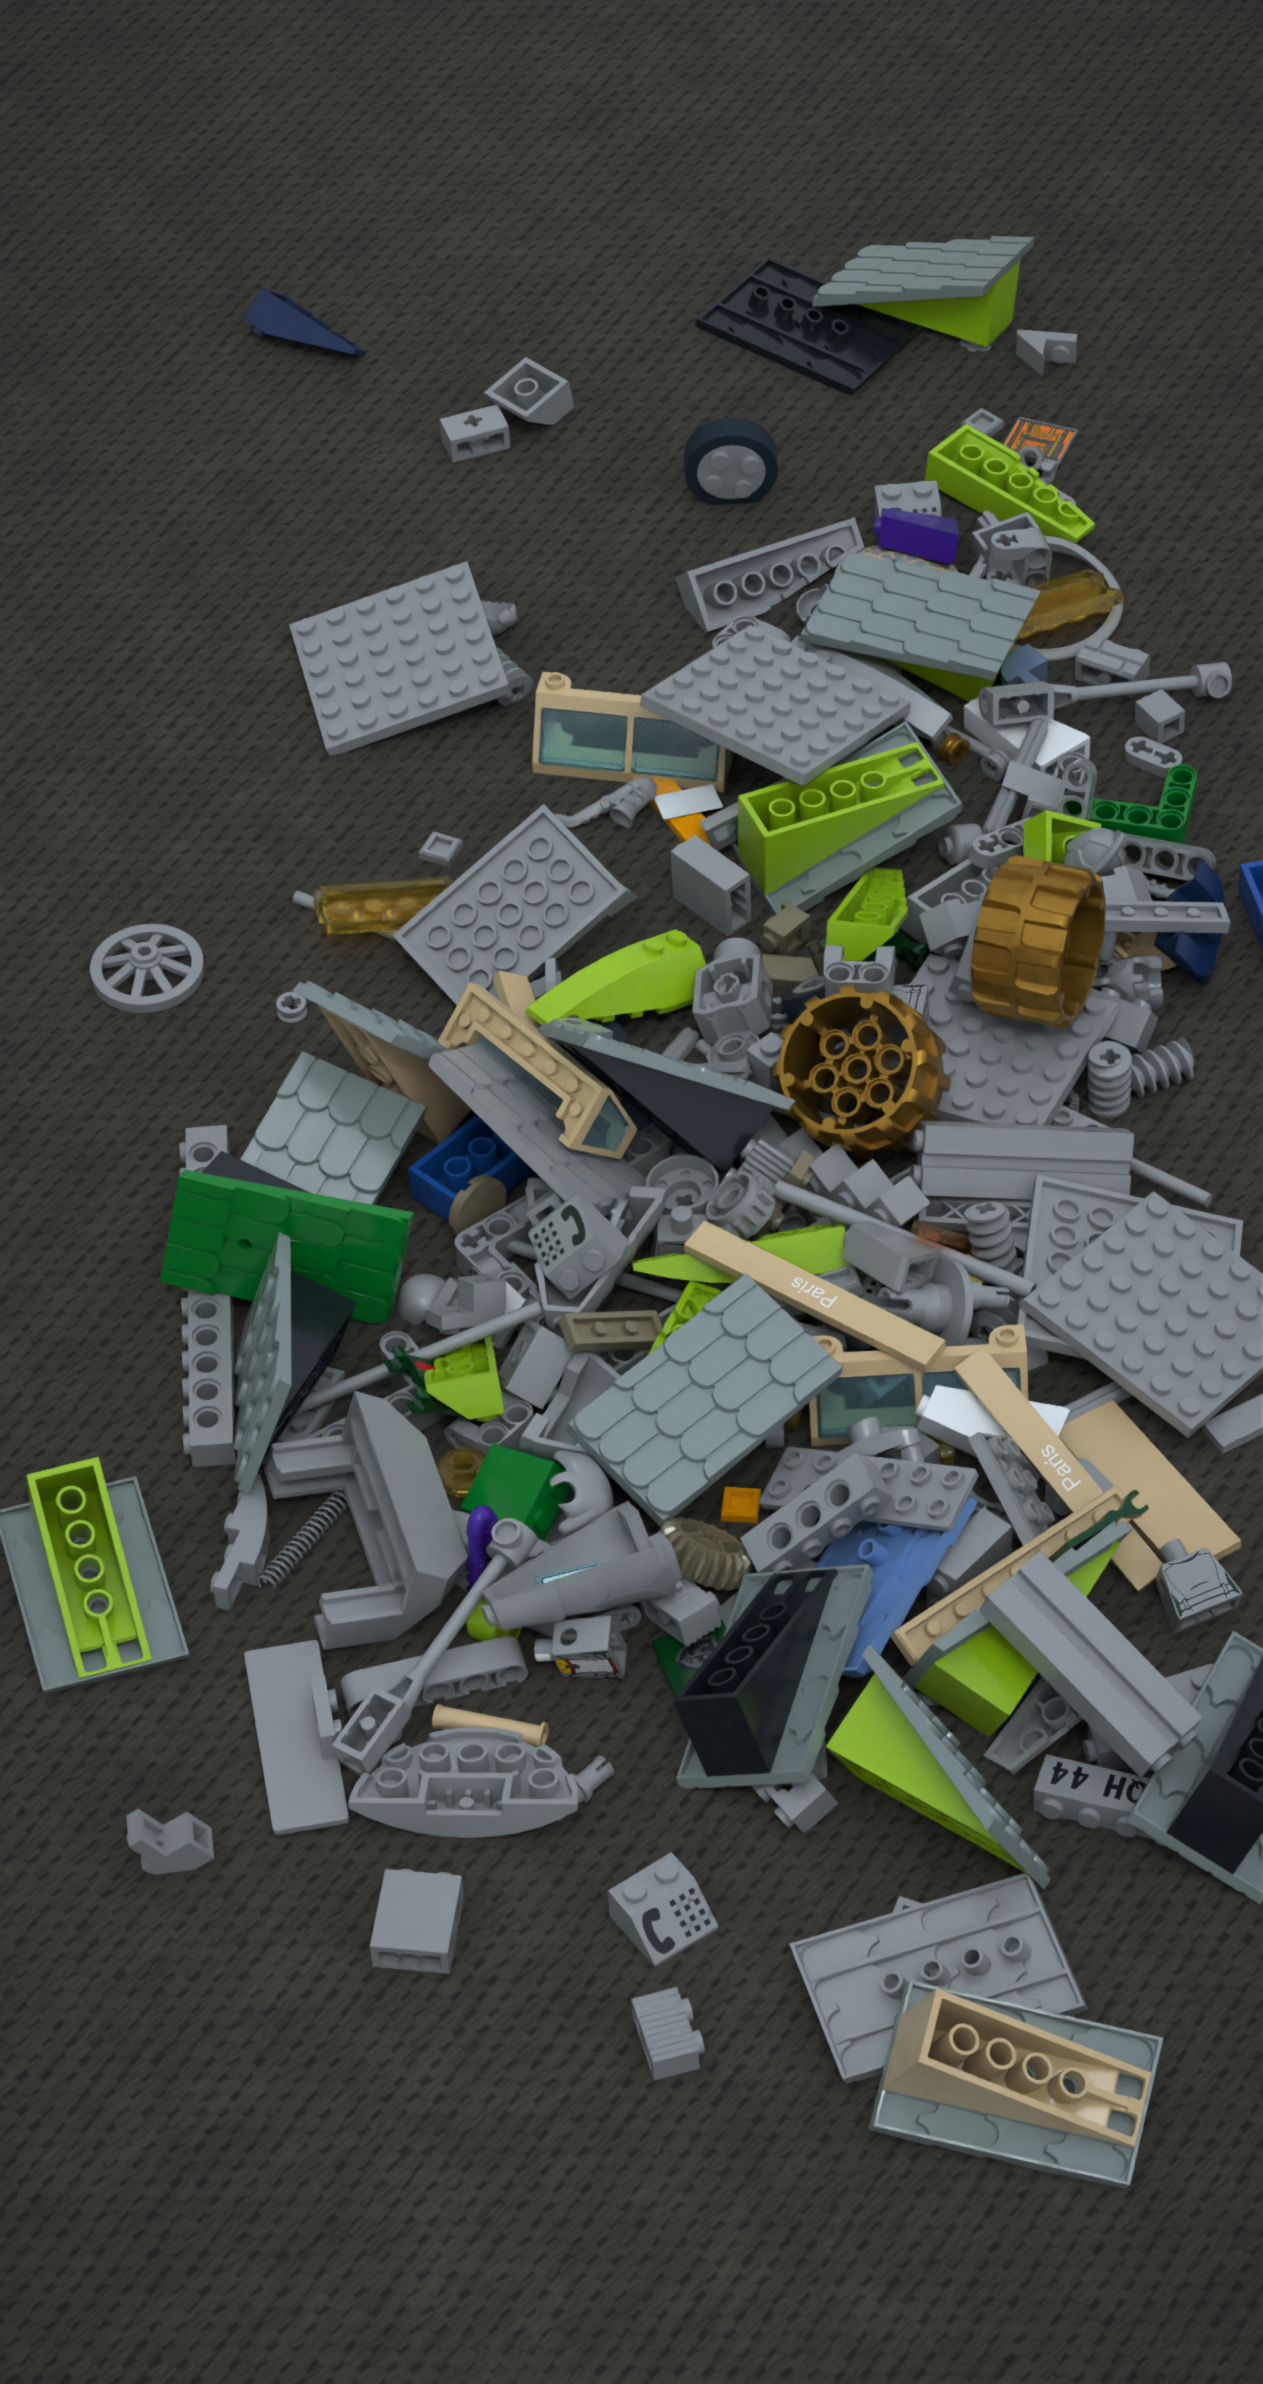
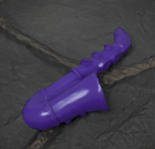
[464,1505,498,1625]

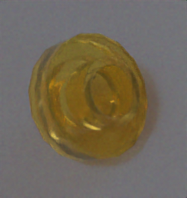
[438,1447,486,1497]

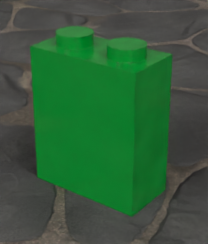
[460,1443,571,1541]

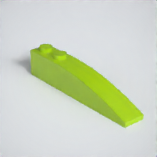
[826,867,908,961]
[525,929,706,1025]
[631,1222,850,1283]

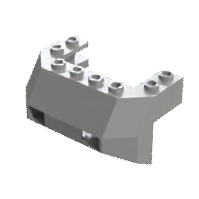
[264,1391,468,1650]

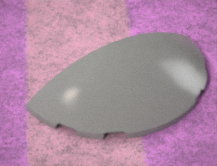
[348,1727,579,1838]

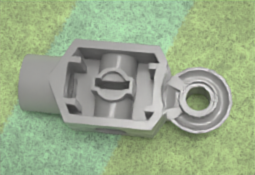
[692,938,773,1063]

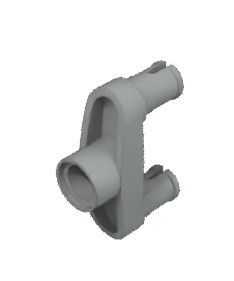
[839,1416,926,1463]

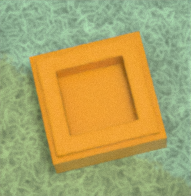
[721,1487,761,1523]

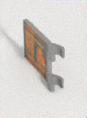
[1003,417,1077,483]

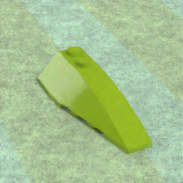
[925,424,1095,543]

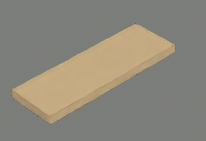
[1058,1400,1241,1563]

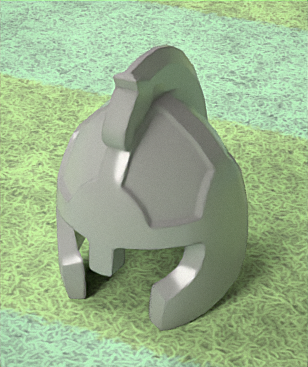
[1064,828,1127,877]
[1092,955,1163,1010]

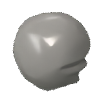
[544,1451,614,1546]

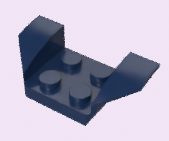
[1154,858,1226,984]

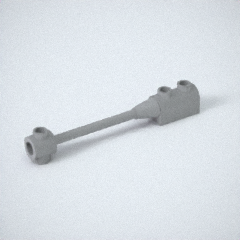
[979,662,1232,726]
[331,1518,538,1776]

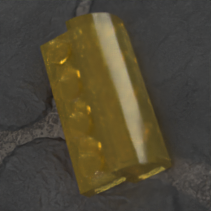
[1017,569,1124,639]
[313,877,452,935]

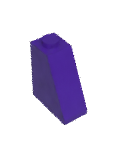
[872,508,959,565]

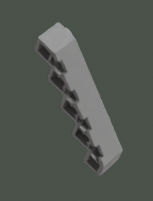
[919,866,1152,958]
[735,1114,930,1228]

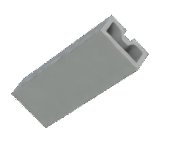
[910,1120,1134,1200]
[979,1550,1203,1778]

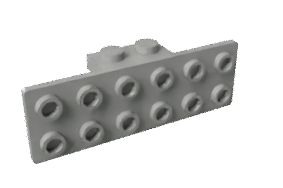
[759,1447,979,1532]
[244,1640,349,1835]

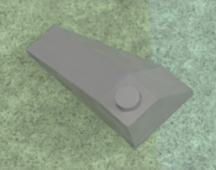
[983,1677,1083,1775]

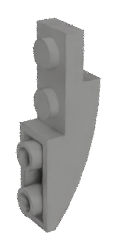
[210,1474,270,1610]

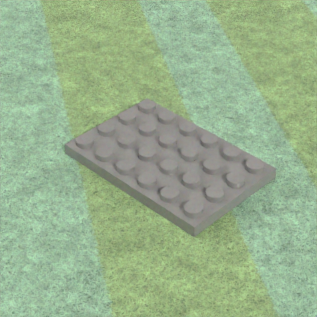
[392,804,630,1006]

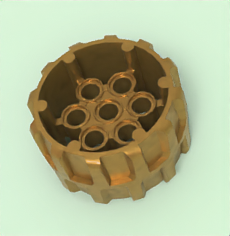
[971,855,1106,1028]
[772,984,951,1159]

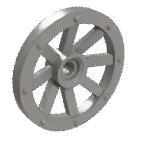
[90,924,204,1013]

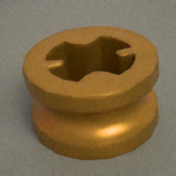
[938,732,970,765]

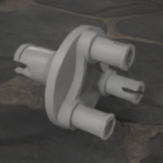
[877,1259,1010,1347]

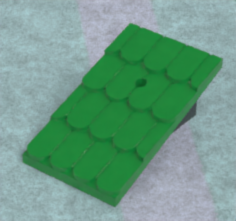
[160,1151,414,1324]

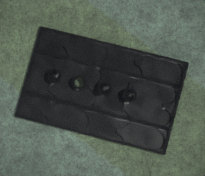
[695,257,924,395]

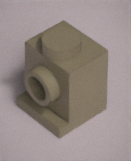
[759,900,811,956]

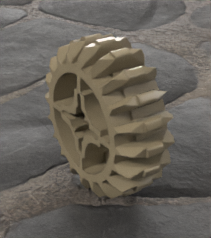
[658,1517,752,1591]

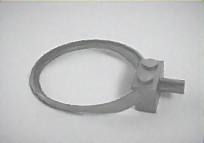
[969,510,1123,661]

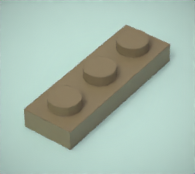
[558,1310,663,1352]

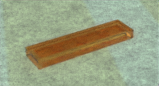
[911,1220,973,1251]

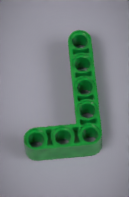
[1026,764,1197,847]

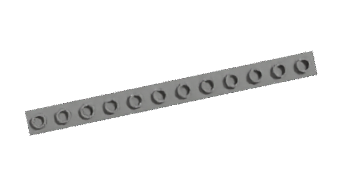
[179,1125,236,1467]

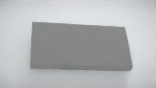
[968,1432,1055,1546]

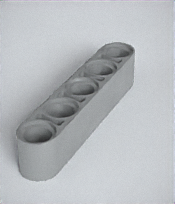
[340,1636,528,1718]

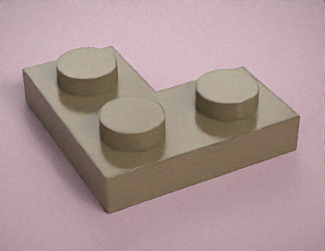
[753,1150,815,1238]

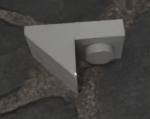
[1016,329,1078,376]

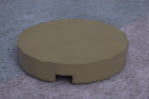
[449,1174,507,1236]

